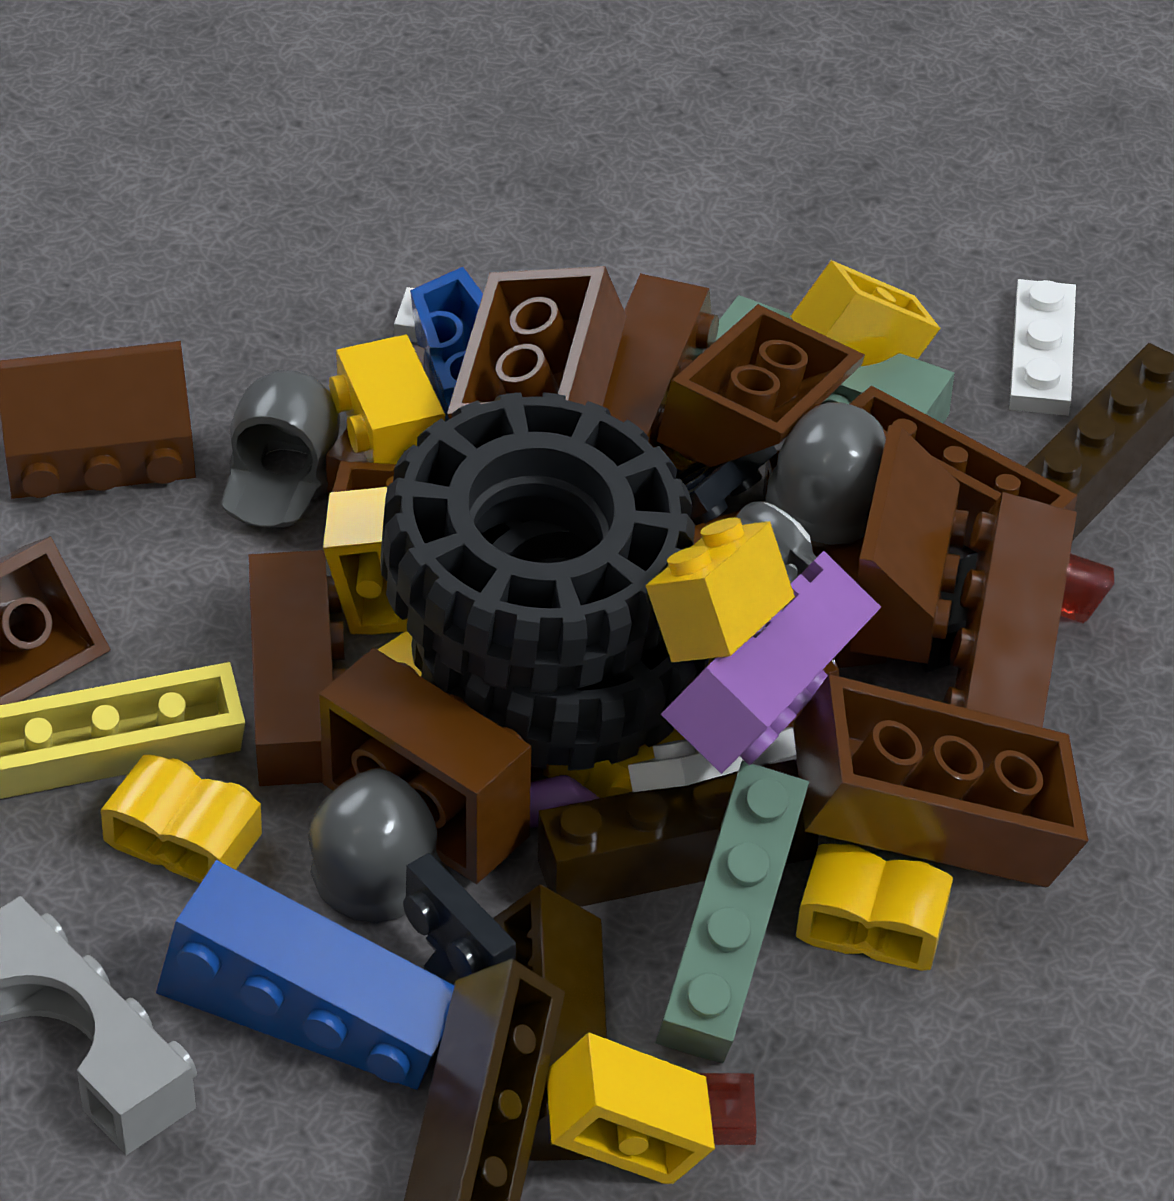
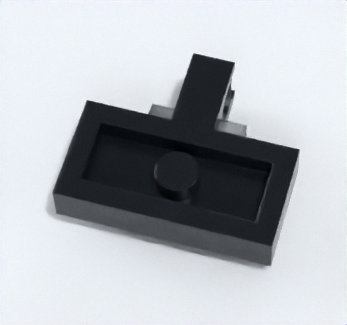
[403,853,516,985]

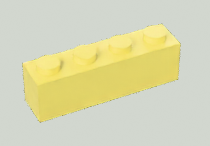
[0,662,245,799]

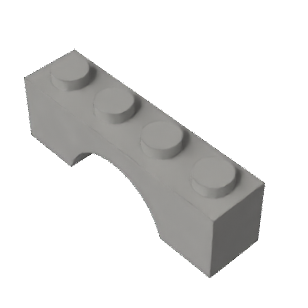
[0,896,197,1155]

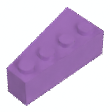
[661,551,881,774]

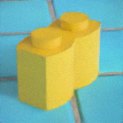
[101,755,262,883]
[796,844,953,971]

